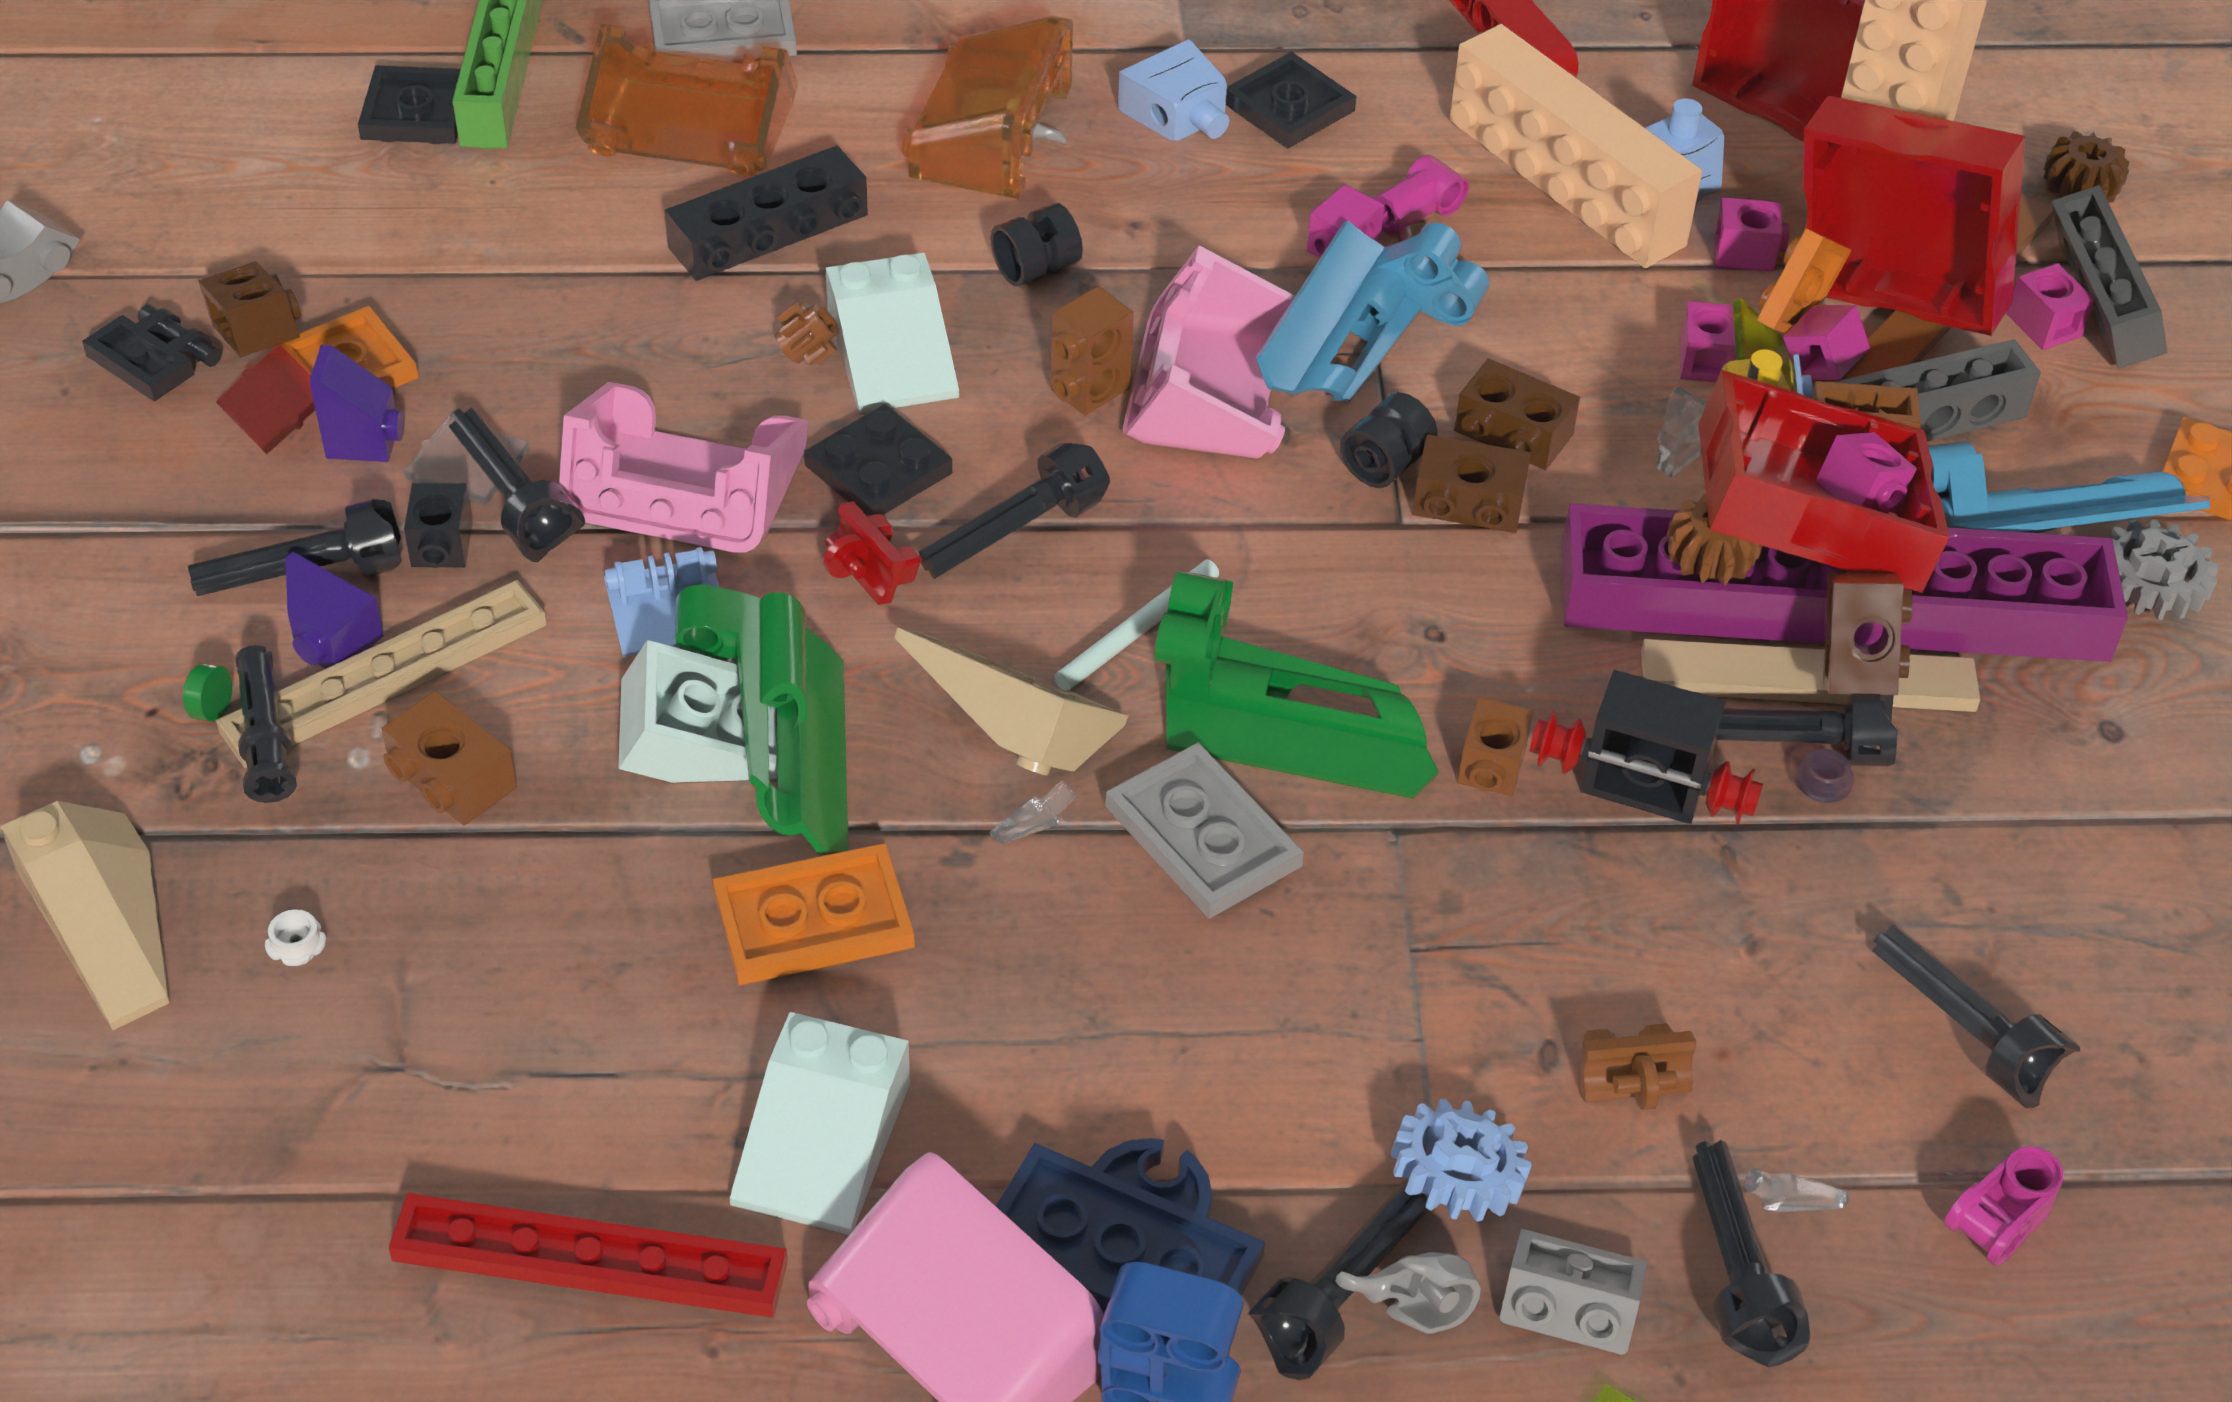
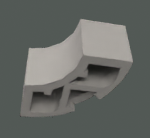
[0,200,80,303]

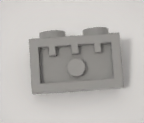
[1499,1229,1647,1355]

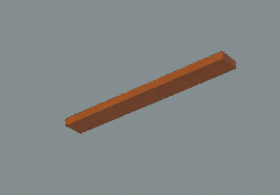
[1827,191,2054,382]

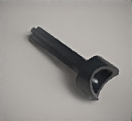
[449,407,585,562]
[918,443,1110,579]
[188,499,402,596]
[1716,693,1898,766]
[1872,925,2080,1108]
[1692,1140,1810,1367]
[1247,1180,1428,1380]

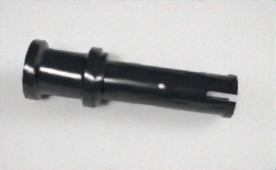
[235,645,297,803]

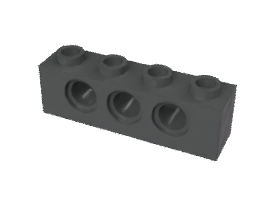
[2051,185,2168,369]
[1834,339,2041,442]

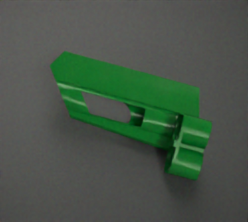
[1154,570,1438,799]
[675,585,849,855]

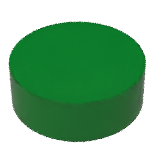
[183,663,232,722]

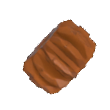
[1667,493,1762,586]

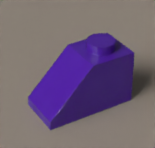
[309,345,404,462]
[285,552,384,669]

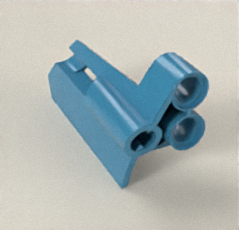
[1256,220,1490,402]
[1928,441,2211,533]

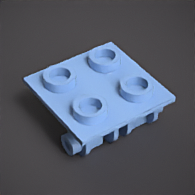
[604,547,719,658]

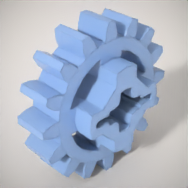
[1390,1099,1531,1221]

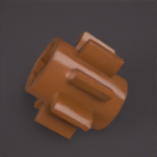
[775,301,839,365]

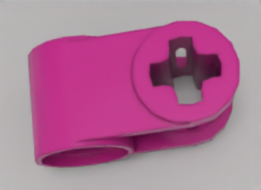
[1944,1146,2064,1267]

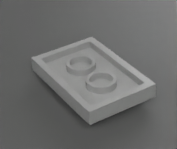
[649,0,797,67]
[1105,742,1304,919]

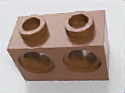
[1050,286,1134,416]

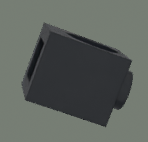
[404,483,473,568]

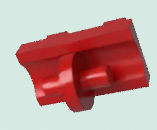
[823,502,921,605]

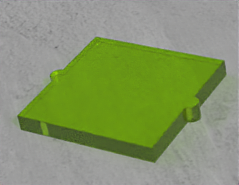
[1732,297,1793,391]

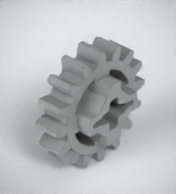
[2110,519,2219,620]

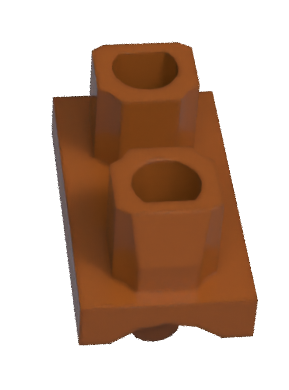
[1580,1023,1696,1110]

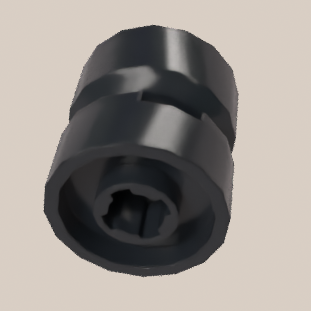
[990,203,1083,286]
[1340,392,1438,488]

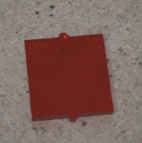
[216,344,315,454]

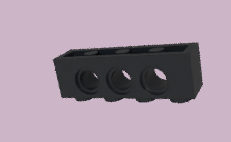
[664,145,868,281]

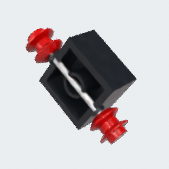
[1529,670,1763,824]

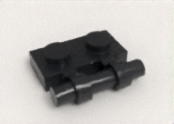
[82,304,222,402]

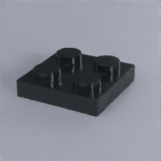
[1226,52,1357,149]
[358,65,461,144]
[804,404,953,516]

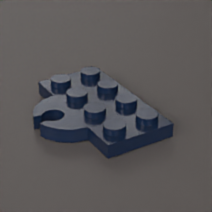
[996,1138,1265,1311]

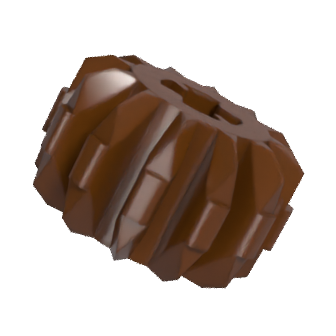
[2043,131,2129,203]

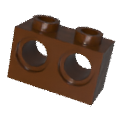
[198,261,301,357]
[1454,358,1580,470]

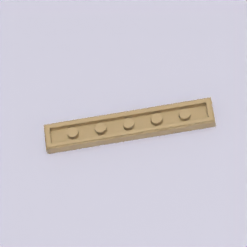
[216,580,546,768]
[1641,639,1981,712]

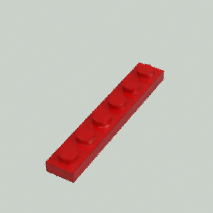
[388,1193,788,1318]

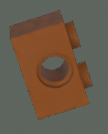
[381,690,517,826]

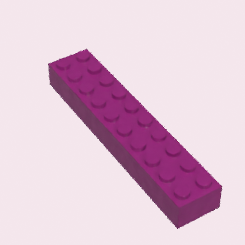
[1561,503,2128,662]

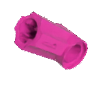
[1372,154,1469,235]

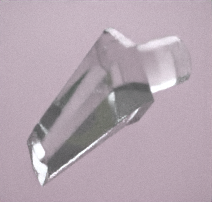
[989,780,1077,844]
[1744,1168,1849,1212]

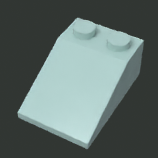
[826,252,959,414]
[618,640,778,783]
[730,1012,910,1235]

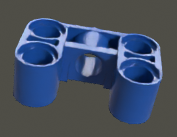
[1098,1262,1244,1402]

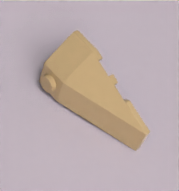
[894,628,1129,775]
[0,801,170,1031]

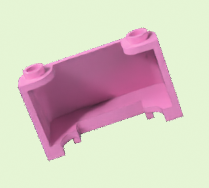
[1122,245,1295,459]
[559,382,808,552]
[807,1152,1104,1402]

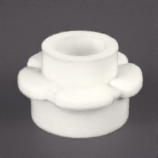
[265,910,326,966]

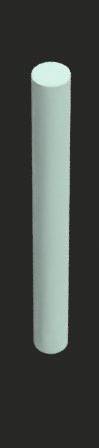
[1054,559,1219,691]

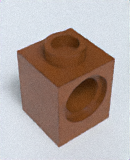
[1458,697,1533,796]

